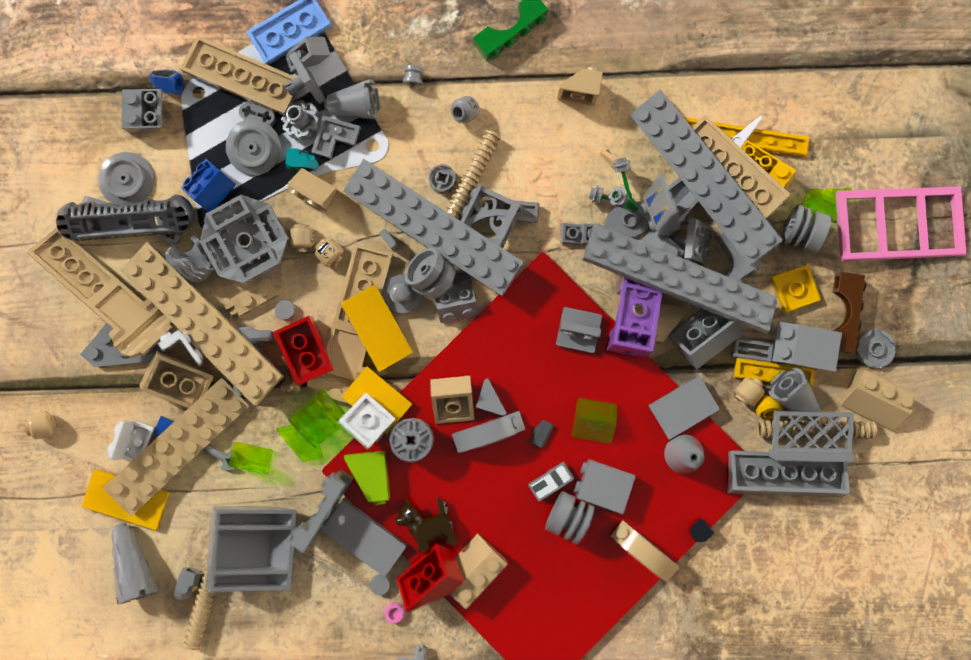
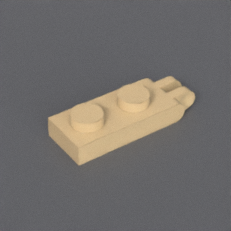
[225,278,279,317]

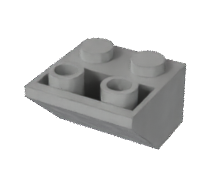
[122,89,162,134]

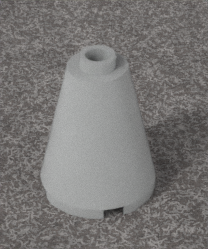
[324,79,380,119]
[769,368,820,420]
[664,434,704,474]

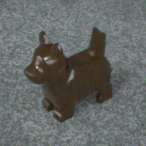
[394,497,457,553]

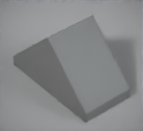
[476,379,507,415]

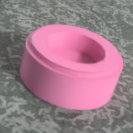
[385,602,405,624]

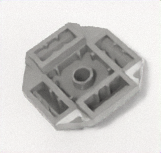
[200,195,289,284]

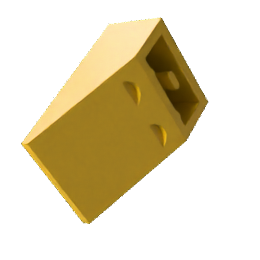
[741,140,796,190]

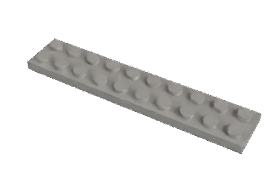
[630,89,783,266]
[343,159,524,296]
[582,223,778,334]

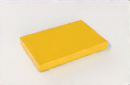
[341,366,412,434]

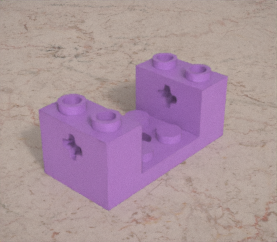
[607,276,662,358]

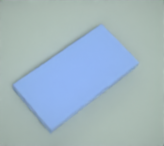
[246,0,332,65]

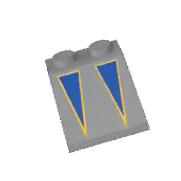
[641,175,681,238]

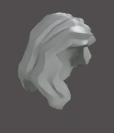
[165,236,216,283]

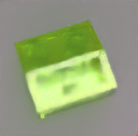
[288,388,346,448]

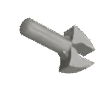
[204,445,241,470]

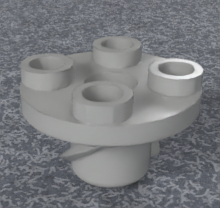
[383,275,422,314]

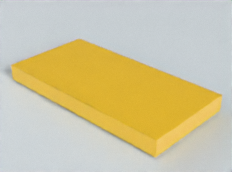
[340,284,413,372]
[81,469,170,531]

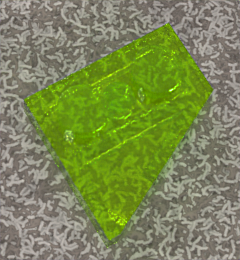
[276,419,323,462]

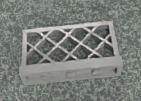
[769,411,855,462]

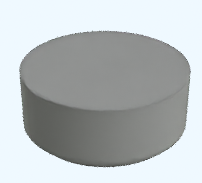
[275,300,296,320]
[370,574,390,595]

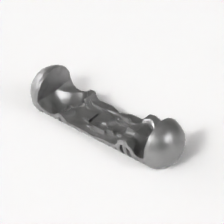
[56,194,195,241]

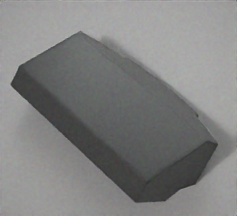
[531,420,554,448]

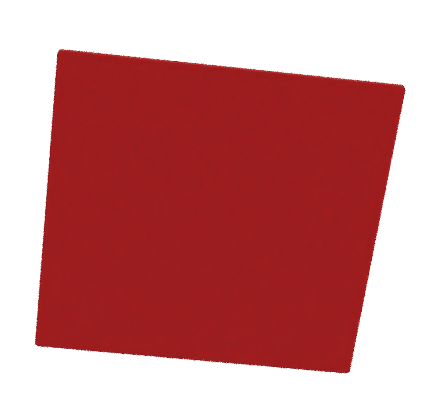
[322,252,744,660]

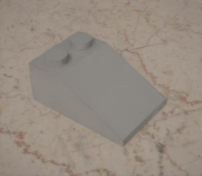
[772,322,842,372]

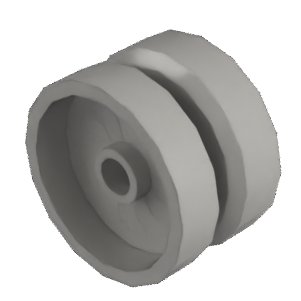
[405,248,456,299]

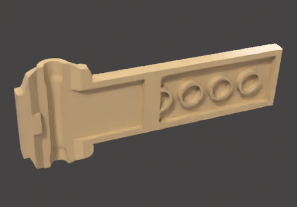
[27,228,173,358]
[307,243,393,403]

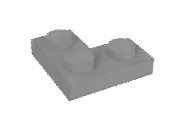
[311,116,361,159]

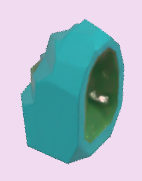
[286,148,319,171]

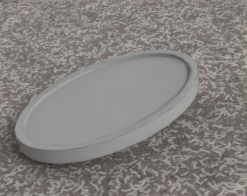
[604,201,650,238]

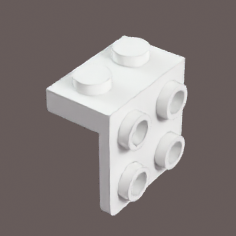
[158,330,203,367]
[107,420,155,462]

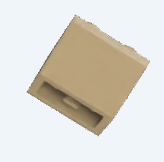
[287,168,338,210]

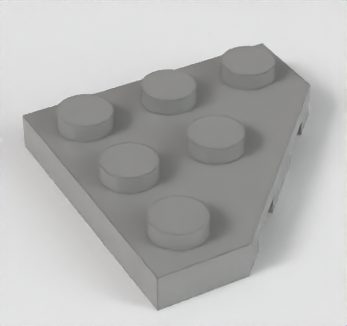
[80,324,162,367]

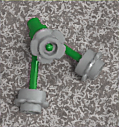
[589,157,639,212]

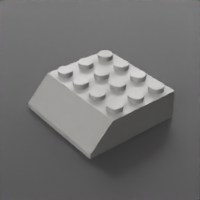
[205,506,297,592]

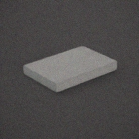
[648,375,720,440]

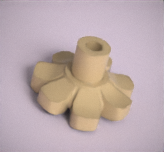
[280,374,302,393]

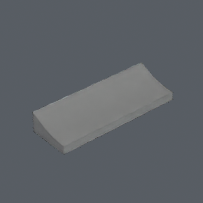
[727,451,850,497]

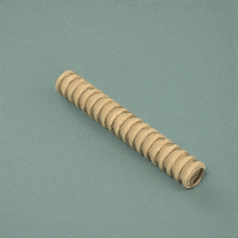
[445,130,501,220]
[758,420,878,439]
[183,557,216,650]

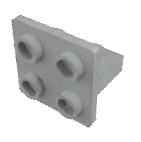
[556,307,602,353]

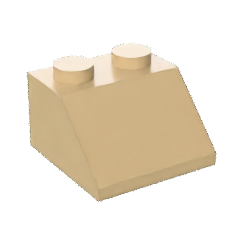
[557,67,603,106]
[431,376,475,424]

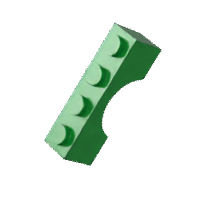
[473,0,548,62]

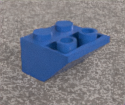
[181,159,236,212]

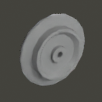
[226,119,281,175]
[98,152,154,206]

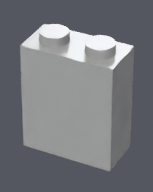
[574,459,635,514]

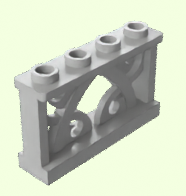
[461,185,523,248]

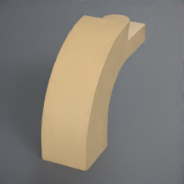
[611,521,679,582]

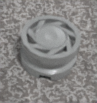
[429,164,456,194]

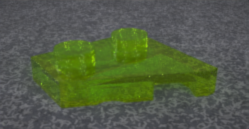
[801,187,852,224]

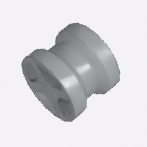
[403,65,423,87]

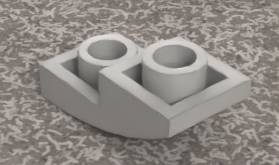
[560,223,603,245]

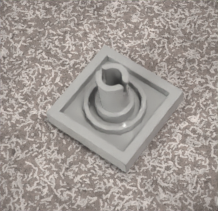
[673,219,712,265]

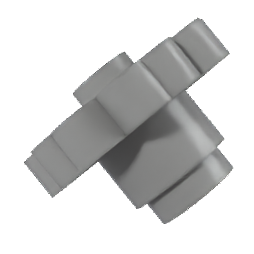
[281,100,321,140]

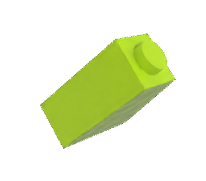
[344,451,390,505]

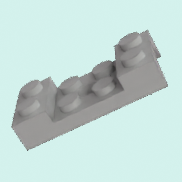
[290,469,354,553]

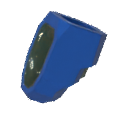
[149,70,184,95]

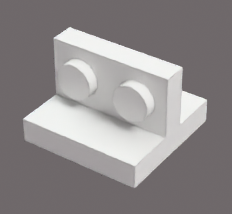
[338,393,395,449]

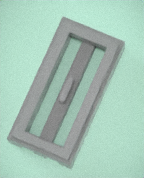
[731,338,774,363]

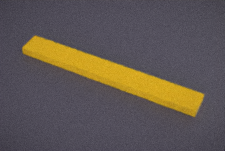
[684,117,810,157]

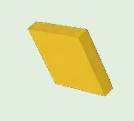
[770,264,822,314]

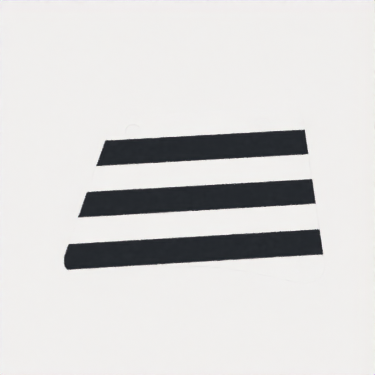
[181,32,389,229]

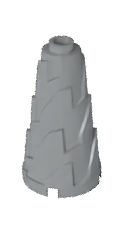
[111,523,159,605]

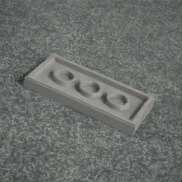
[321,499,408,577]

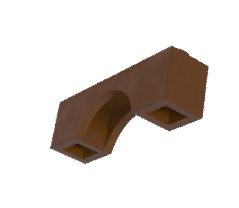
[831,272,866,354]

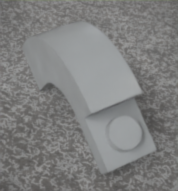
[452,411,525,453]

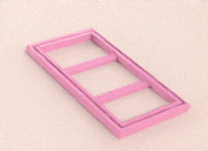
[835,186,966,261]

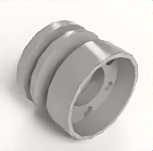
[781,204,831,254]
[390,418,434,462]
[545,491,594,545]

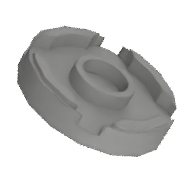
[855,330,896,368]

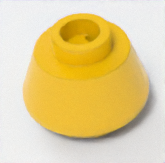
[756,394,783,420]

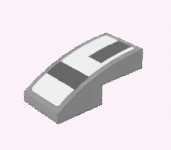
[528,461,574,501]

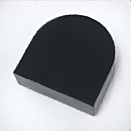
[690,518,715,542]

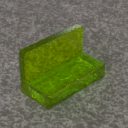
[228,441,273,475]

